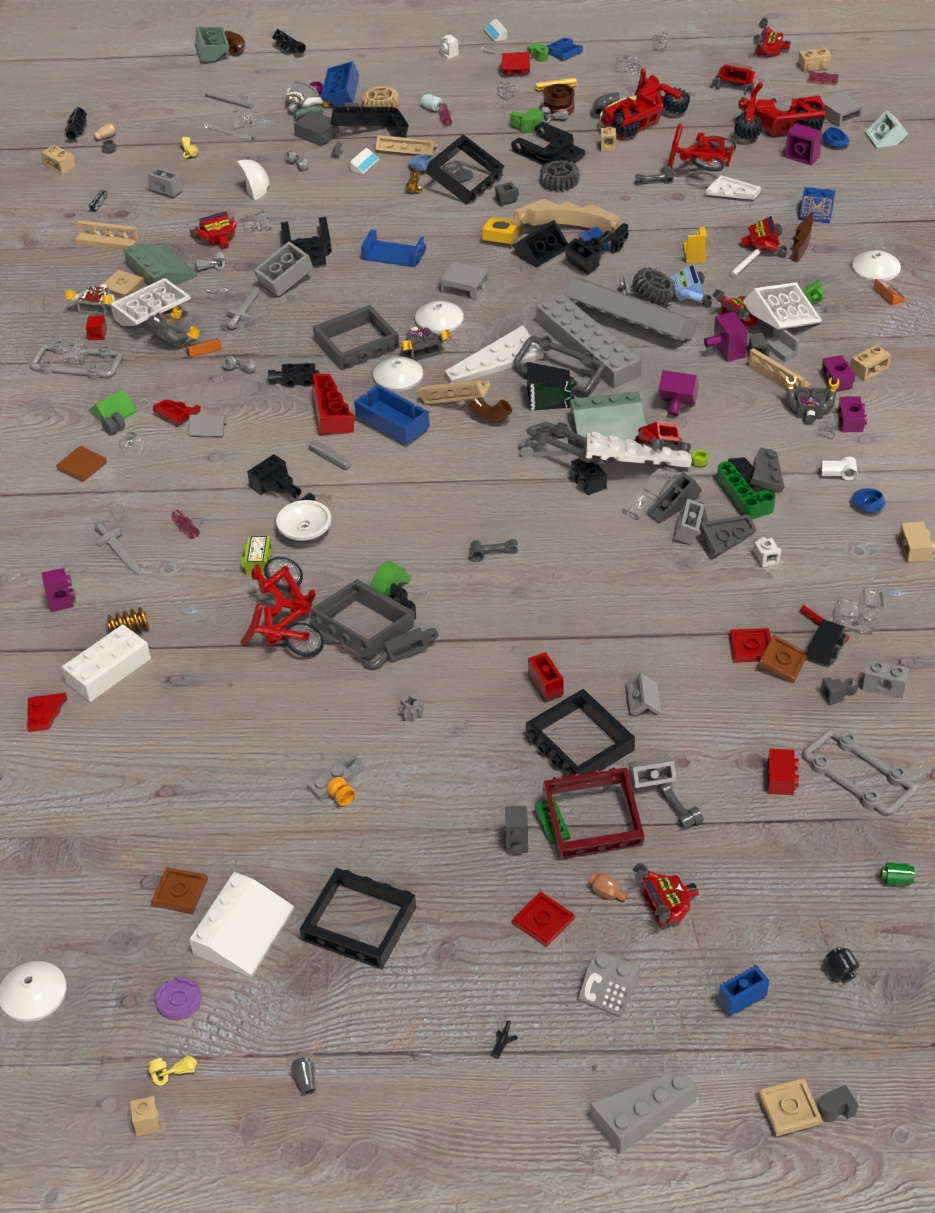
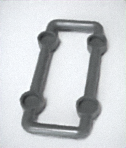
[513,336,605,394]
[526,422,617,466]

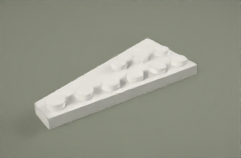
[445,326,544,383]
[585,432,692,467]

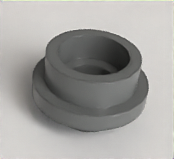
[102,140,116,153]

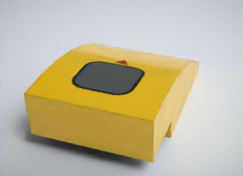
[482,216,526,244]

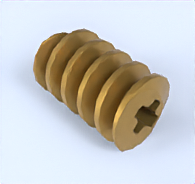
[107,607,149,633]

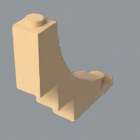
[512,199,620,233]

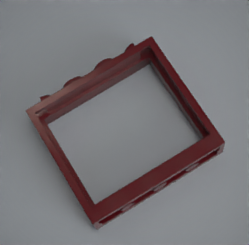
[542,767,645,859]

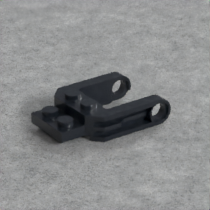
[511,122,585,165]
[280,217,332,266]

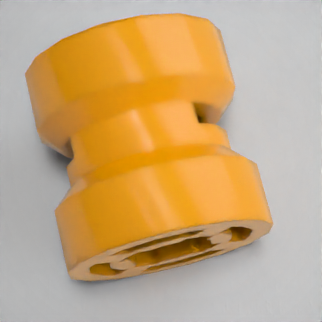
[327,777,356,806]

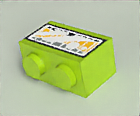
[241,536,272,575]

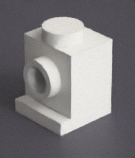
[440,35,459,59]
[754,537,781,568]

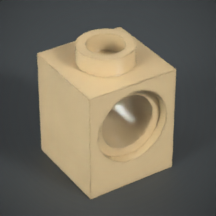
[601,127,616,151]
[130,1096,161,1137]

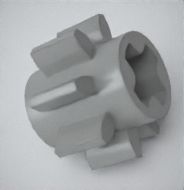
[399,695,424,720]

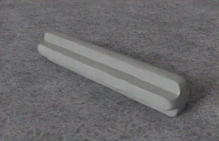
[309,440,351,469]

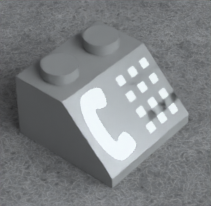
[578,950,639,1018]

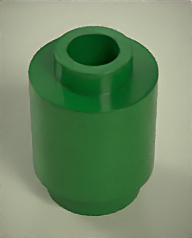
[881,862,915,885]

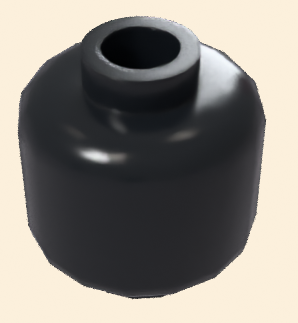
[825,946,860,982]

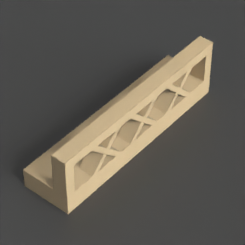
[376,135,437,156]
[75,220,139,250]
[749,348,812,389]
[418,380,490,404]

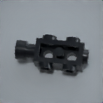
[272,28,306,54]
[65,107,87,140]
[268,363,319,387]

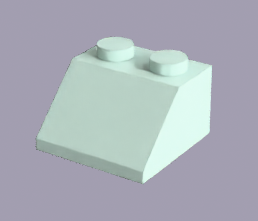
[865,110,908,148]

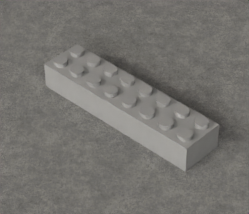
[565,277,698,341]
[536,294,642,388]

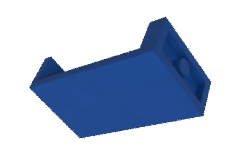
[361,229,426,268]

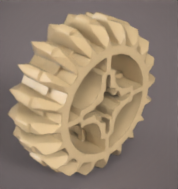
[361,86,400,108]

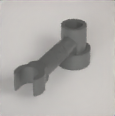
[635,166,674,186]
[469,539,518,562]
[660,783,704,829]

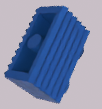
[718,965,769,1016]

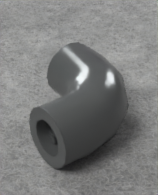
[592,92,620,118]

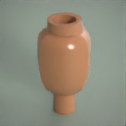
[588,872,628,902]

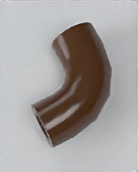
[225,31,245,56]
[468,398,512,423]

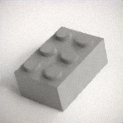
[254,242,313,297]

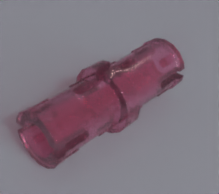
[809,71,839,84]
[439,103,452,126]
[171,510,200,539]

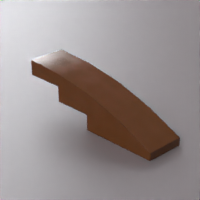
[792,213,813,263]

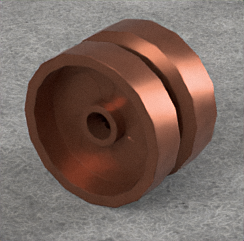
[543,83,575,117]

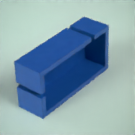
[354,384,430,445]

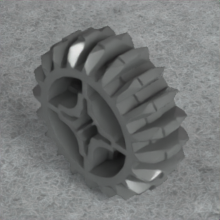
[540,160,580,191]
[632,267,676,305]

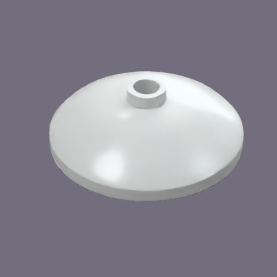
[852,250,901,282]
[415,301,463,334]
[373,356,423,391]
[276,500,331,541]
[0,961,67,1022]

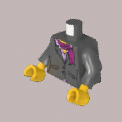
[148,306,199,348]
[401,327,451,361]
[785,376,839,423]

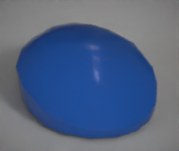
[822,127,850,147]
[852,488,886,512]

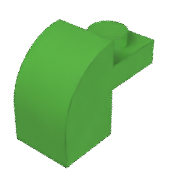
[510,109,544,133]
[370,561,412,596]

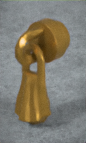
[405,171,422,193]

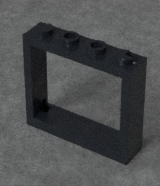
[425,134,505,204]
[525,689,635,777]
[300,868,416,970]

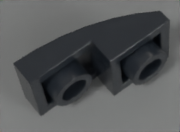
[611,223,629,254]
[728,457,756,487]
[391,583,416,620]

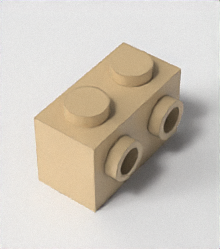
[798,48,832,72]
[41,145,76,175]
[850,344,891,381]

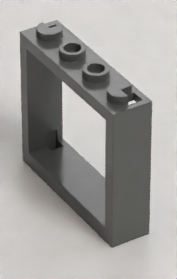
[313,305,400,370]
[310,579,415,658]

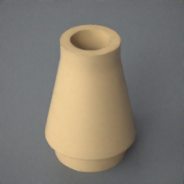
[93,123,116,141]

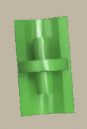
[802,280,824,305]

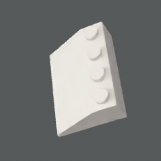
[110,278,191,326]
[743,282,822,330]
[189,872,294,977]

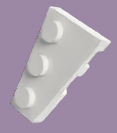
[706,175,761,200]

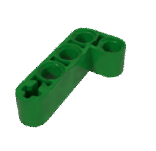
[717,461,776,519]

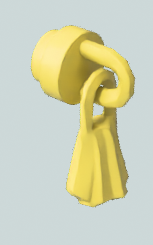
[180,136,198,158]
[147,1055,197,1086]

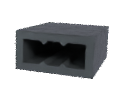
[294,111,340,146]

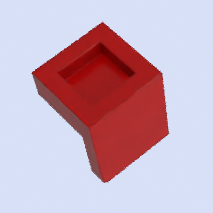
[85,315,107,341]

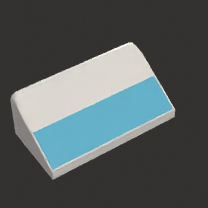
[484,19,507,42]
[350,148,379,175]

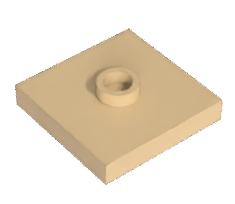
[103,270,144,298]
[758,1078,823,1136]

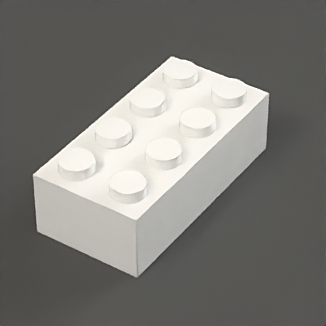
[61,624,151,702]

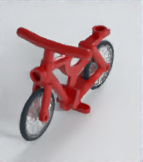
[667,123,736,172]
[241,557,324,657]

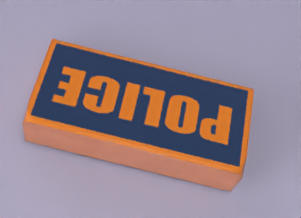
[874,279,906,305]
[186,338,222,357]

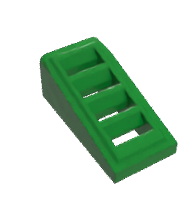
[535,798,570,845]

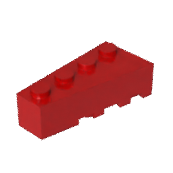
[312,374,355,434]

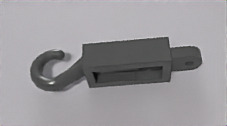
[363,627,439,669]

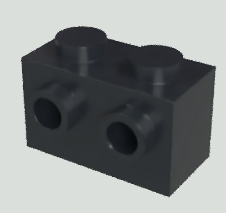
[569,458,607,495]
[807,619,847,666]

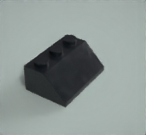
[512,220,568,267]

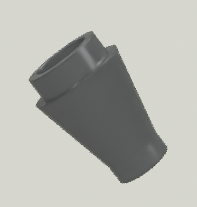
[291,1057,316,1095]

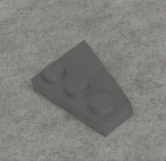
[749,447,785,492]
[699,515,756,556]

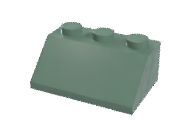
[195,26,229,62]

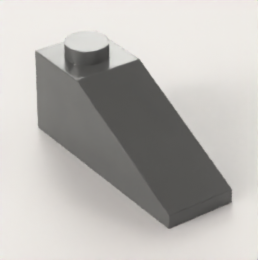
[647,472,702,523]

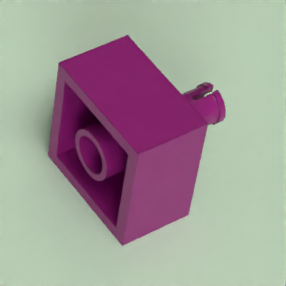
[785,124,823,166]
[704,312,748,362]
[658,370,699,416]

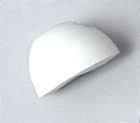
[237,160,270,200]

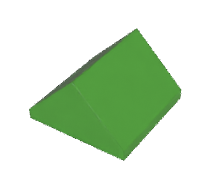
[89,389,137,421]

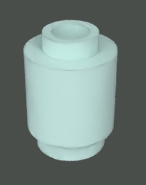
[421,94,442,112]

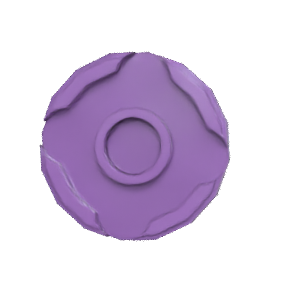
[155,977,202,1020]

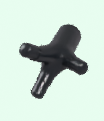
[491,1021,518,1059]

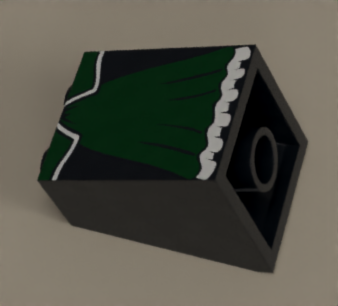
[527,362,574,411]

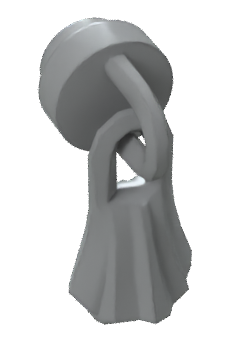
[540,107,569,123]
[285,150,309,171]
[194,252,226,270]
[222,356,256,374]

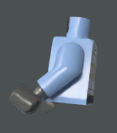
[670,265,712,308]

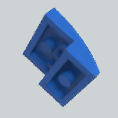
[546,38,583,60]

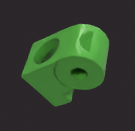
[527,42,549,62]

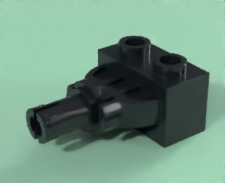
[564,230,614,275]
[247,454,301,498]

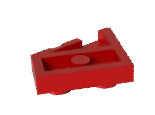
[153,399,201,424]
[27,692,67,732]

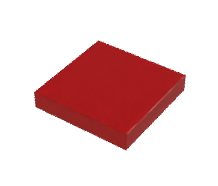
[730,628,771,663]
[512,891,575,948]

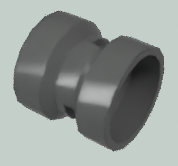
[101,412,125,435]

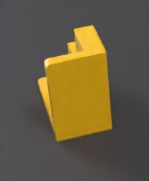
[683,227,707,263]

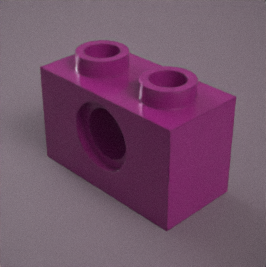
[821,355,855,392]
[838,396,868,433]
[42,568,76,612]

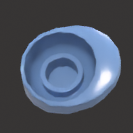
[409,154,433,171]

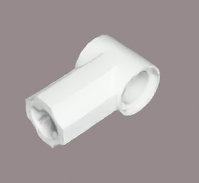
[821,457,858,481]

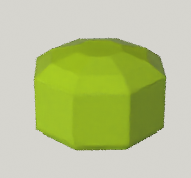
[691,449,709,467]

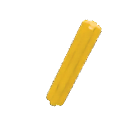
[536,78,577,91]

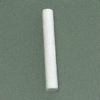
[730,249,761,277]

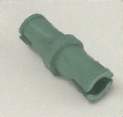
[293,105,323,119]

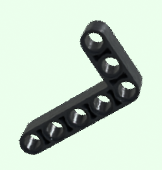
[331,107,409,138]

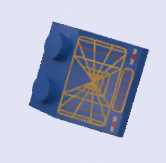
[799,187,835,223]

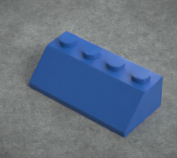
[321,61,359,107]

